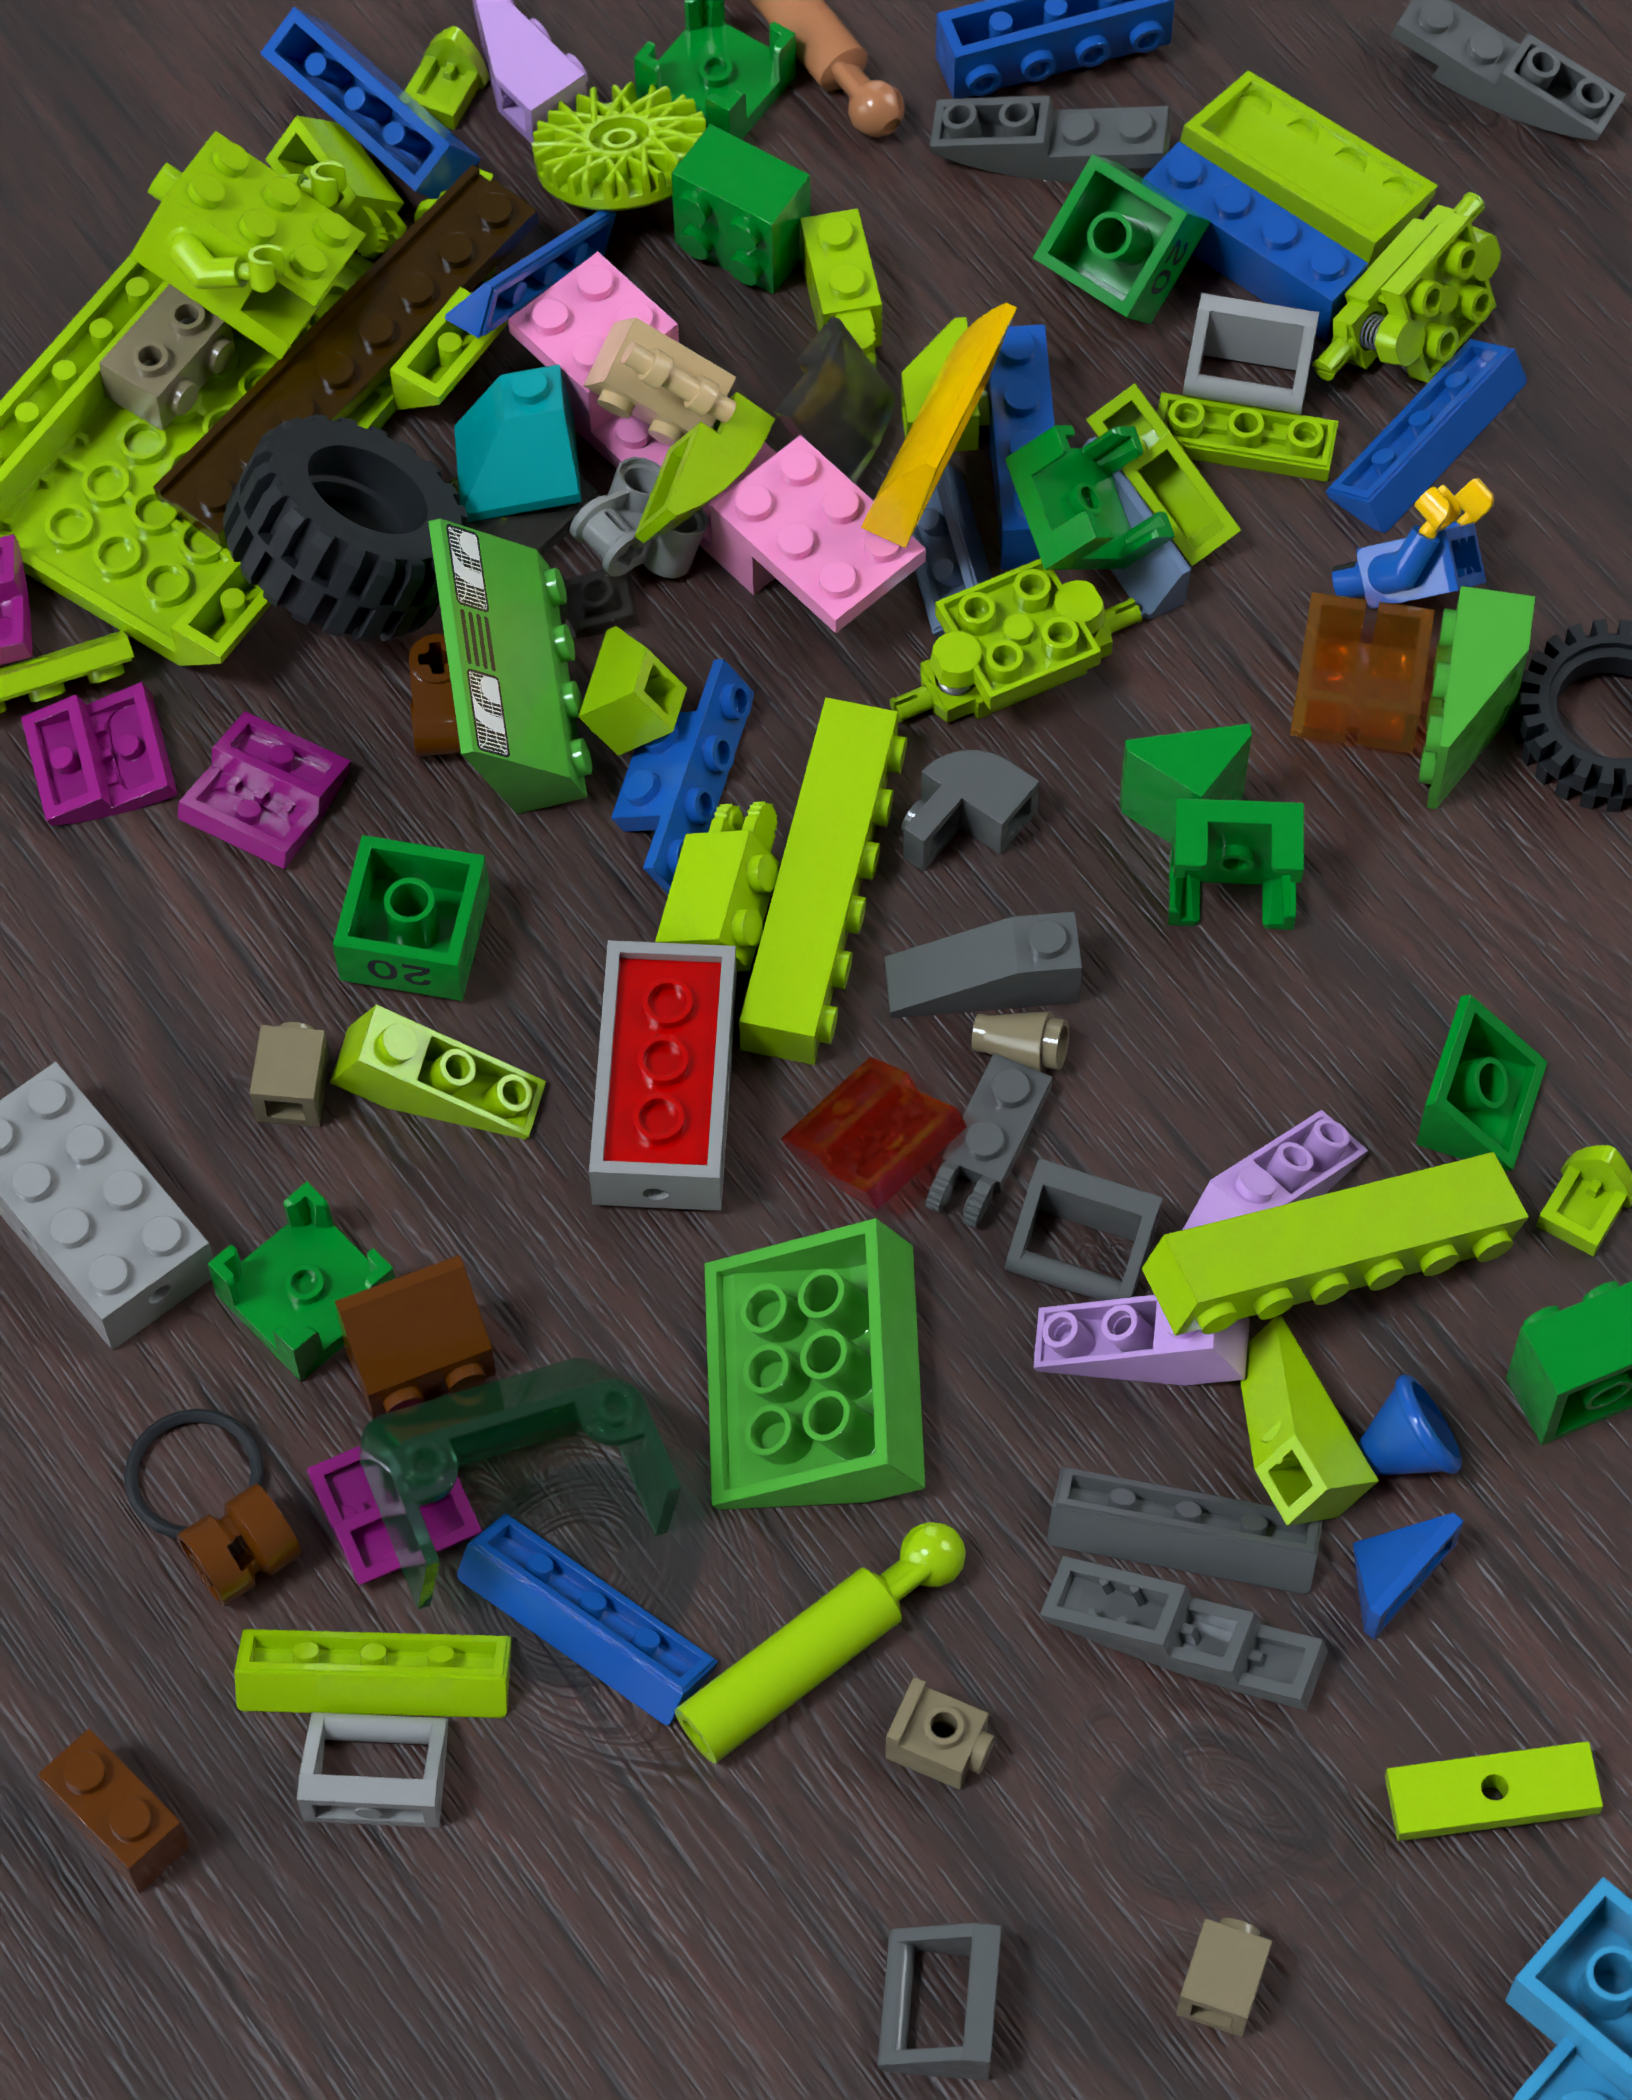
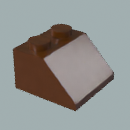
[335,1255,496,1421]

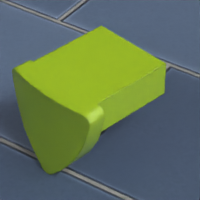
[405,26,490,130]
[1536,1145,1632,1257]

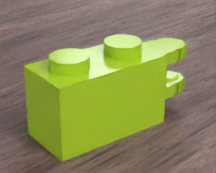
[265,116,406,259]
[800,208,882,380]
[655,801,780,972]

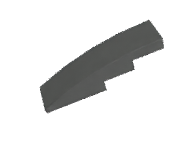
[1040,1556,1328,1711]

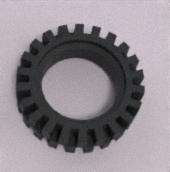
[1514,619,1632,812]

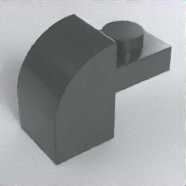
[901,750,1039,871]

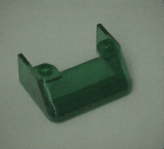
[359,1358,681,1609]

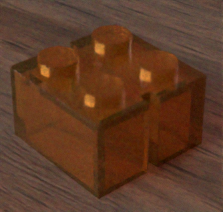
[1290,592,1435,753]

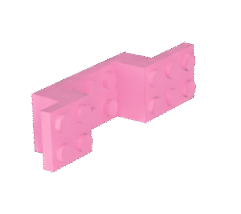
[508,252,926,633]

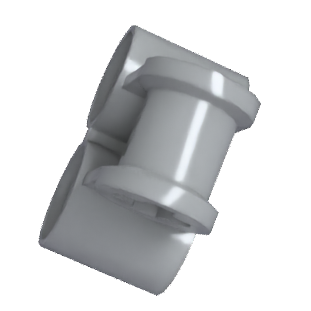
[570,457,708,578]

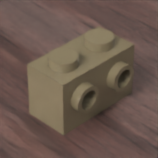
[99,284,235,431]

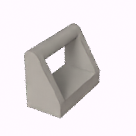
[1183,293,1319,415]
[297,1712,448,1828]

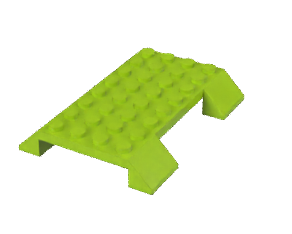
[0,253,508,666]

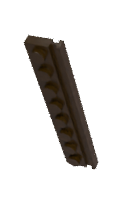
[153,164,539,547]

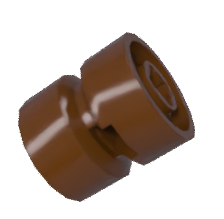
[176,1483,303,1607]

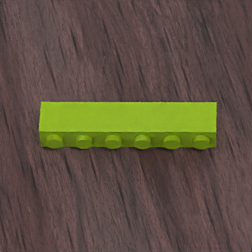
[739,697,907,1065]
[1142,1152,1529,1336]

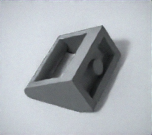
[1004,1158,1163,1301]
[877,1923,1001,2081]

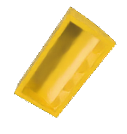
[861,303,1017,548]

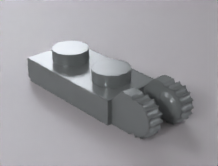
[925,1053,1052,1228]

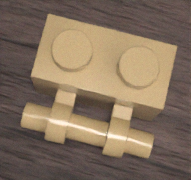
[583,317,736,446]

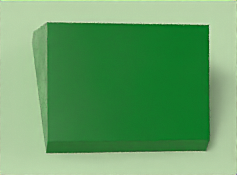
[1119,723,1252,844]
[1416,994,1548,1172]

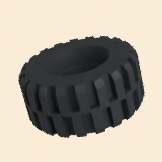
[223,415,470,642]

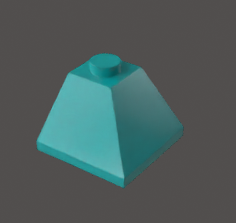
[454,364,582,522]

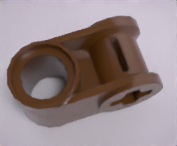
[409,634,461,757]

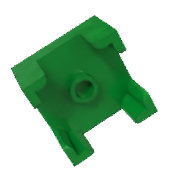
[634,0,796,140]
[1005,425,1175,570]
[1168,798,1304,930]
[207,1181,395,1382]

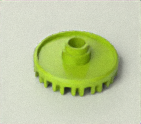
[532,82,706,211]

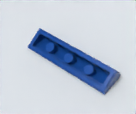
[445,210,616,338]
[1325,339,1527,533]
[457,1513,718,1725]

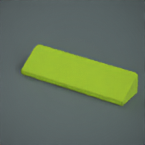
[234,1629,511,1718]

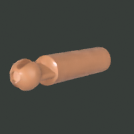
[750,0,905,137]

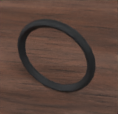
[124,1409,264,1539]

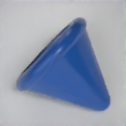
[1357,1374,1462,1476]

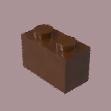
[37,1728,190,1894]

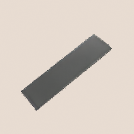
[1047,1467,1323,1594]

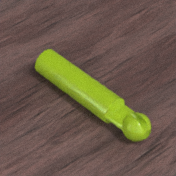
[675,1522,966,1763]

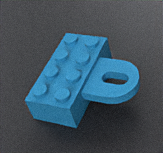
[1505,1877,1632,2100]

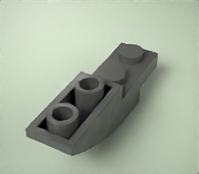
[1390,0,1626,141]
[930,95,1173,183]

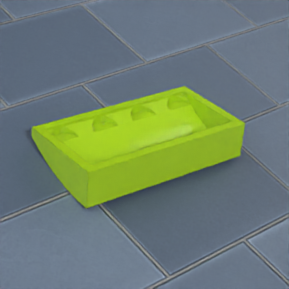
[1180,70,1438,269]

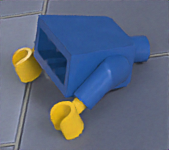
[1332,478,1494,609]

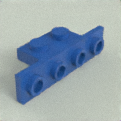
[611,659,754,895]

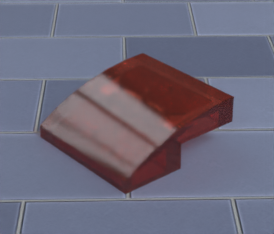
[781,1056,967,1210]

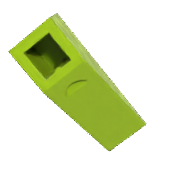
[330,1004,546,1139]
[1240,1316,1378,1526]

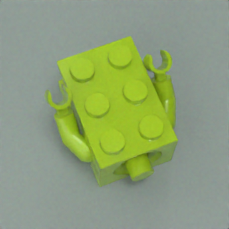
[129,130,366,360]

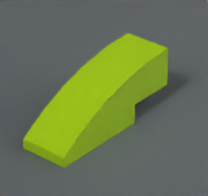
[1086,383,1241,566]
[634,392,775,543]

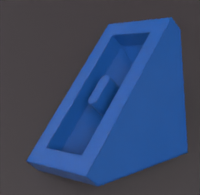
[1353,1513,1464,1640]

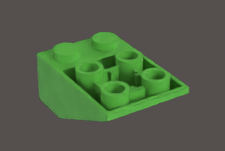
[1418,586,1535,809]

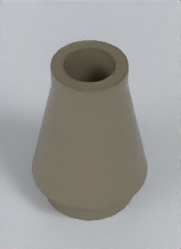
[972,1011,1069,1073]

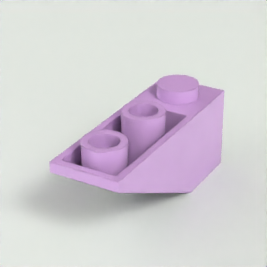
[472,0,588,144]
[1182,1110,1369,1230]
[1033,1295,1250,1386]

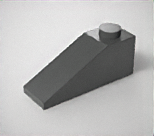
[884,912,1082,1018]

